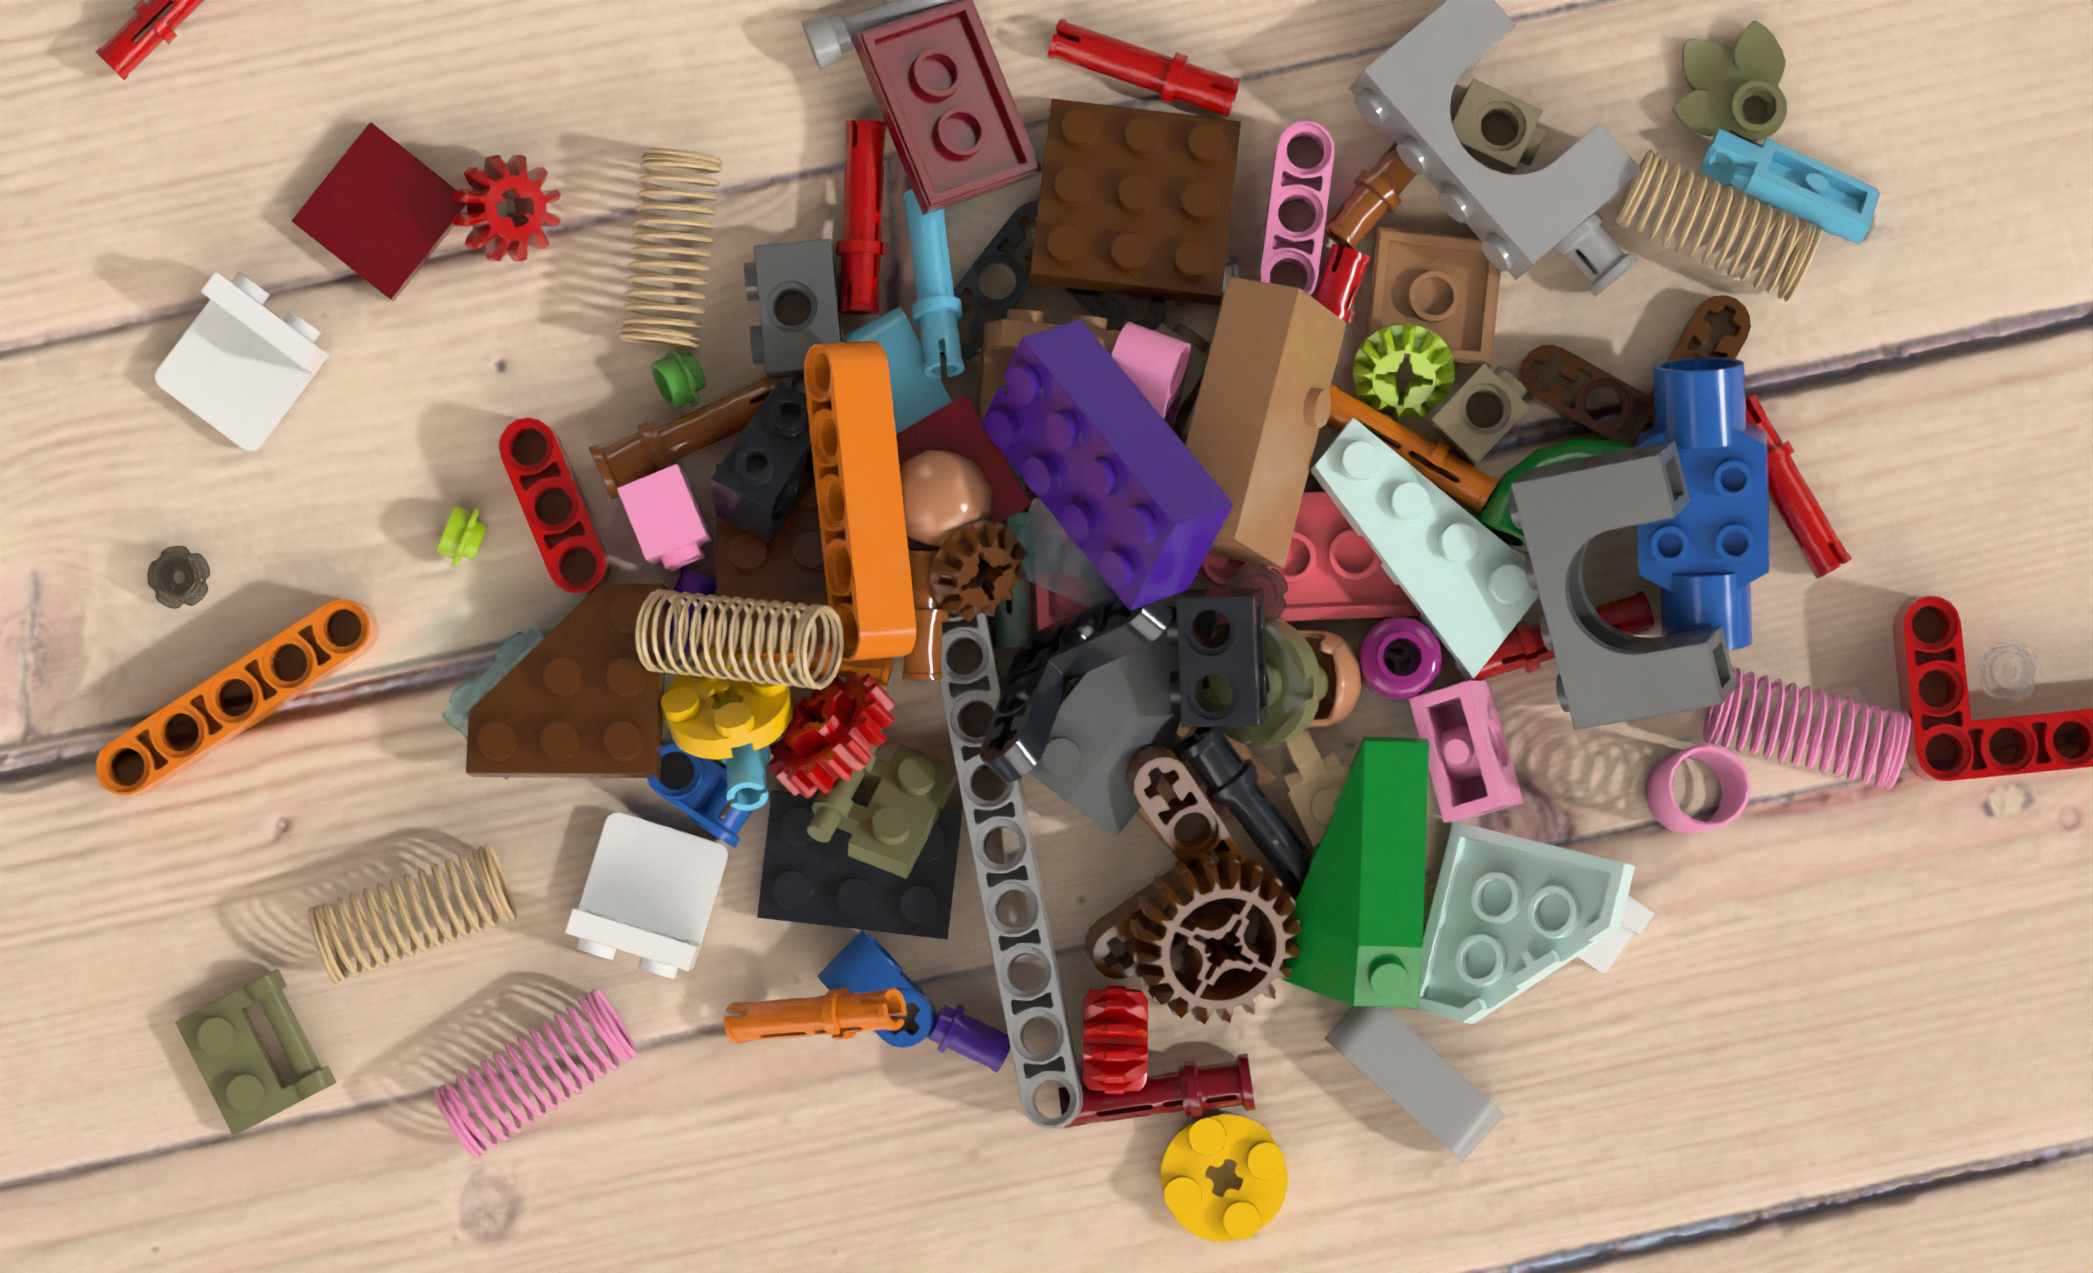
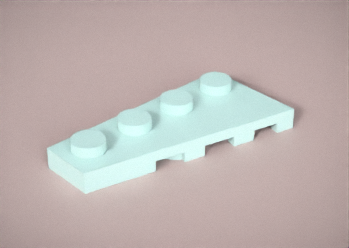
[1310,417,1539,681]

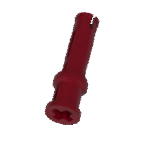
[1058,1053,1256,1129]

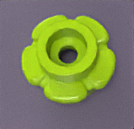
[436,505,488,567]

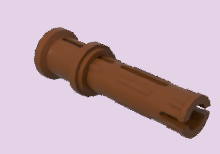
[588,376,773,499]

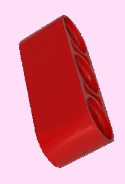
[499,417,611,596]

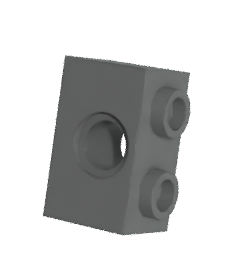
[744,239,842,378]

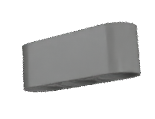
[1324,1006,1505,1162]

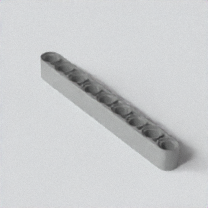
[939,577,1083,1128]

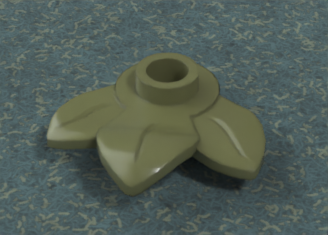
[1673,21,1787,141]

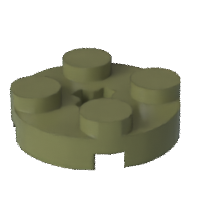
[1203,615,1329,746]

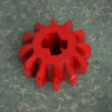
[452,155,561,261]
[1082,986,1148,1094]

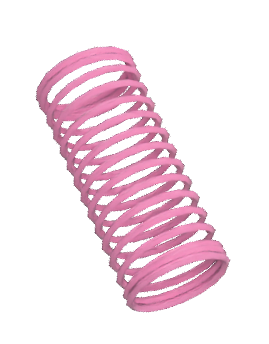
[1703,666,1911,791]
[1646,743,1751,834]
[434,988,638,1159]

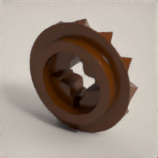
[930,520,1028,621]

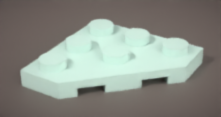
[1408,822,1635,1024]

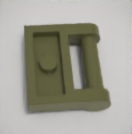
[175,969,337,1136]

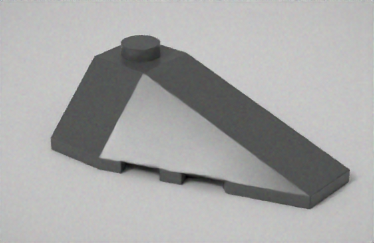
[1029,574,1220,837]

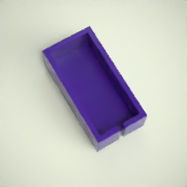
[981,319,1233,611]

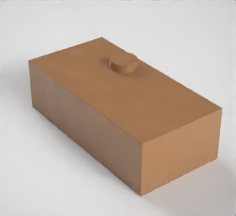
[1185,277,1347,569]

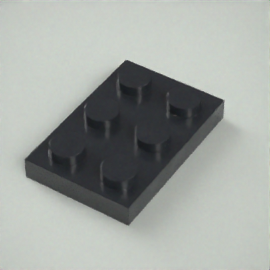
[757,791,963,940]

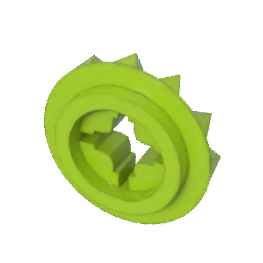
[1353,324,1455,422]

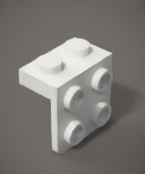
[155,271,330,451]
[565,812,729,979]

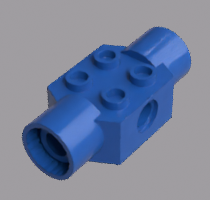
[1635,358,1771,651]

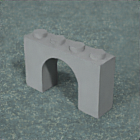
[1349,0,1641,280]

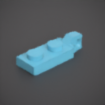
[1699,128,1880,245]

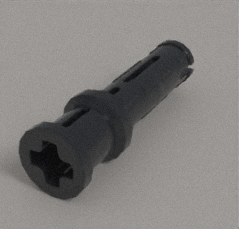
[1173,726,1312,896]

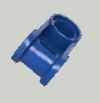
[647,741,771,848]
[817,930,937,1048]

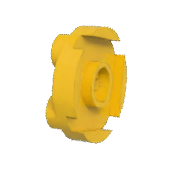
[661,647,793,759]
[1160,1112,1288,1242]

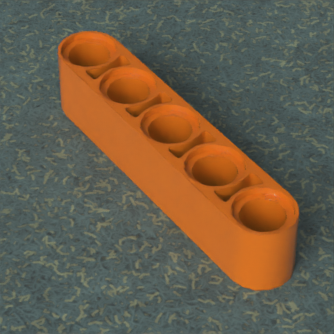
[804,341,916,662]
[96,599,378,795]

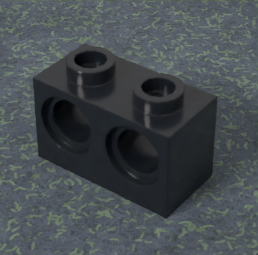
[711,381,815,544]
[1167,588,1268,727]

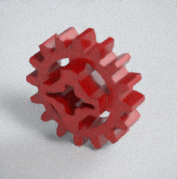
[768,671,895,798]

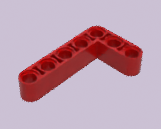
[1892,596,2093,781]

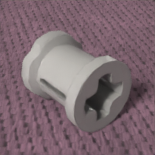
[1554,212,1638,297]

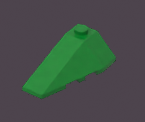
[1282,736,1429,1008]

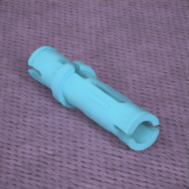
[903,189,965,378]

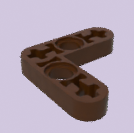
[1518,295,1751,446]
[1085,746,1247,979]

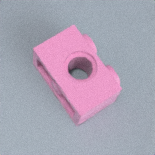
[617,464,715,572]
[1409,681,1524,823]

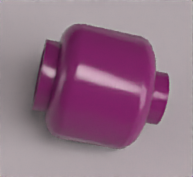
[1357,616,1442,702]

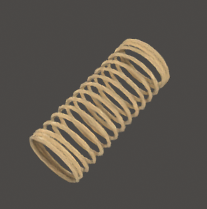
[619,148,723,350]
[1615,150,1822,302]
[635,589,844,690]
[308,844,517,984]

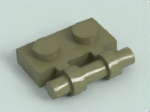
[807,744,958,879]

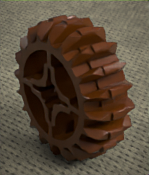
[1128,851,1302,1024]

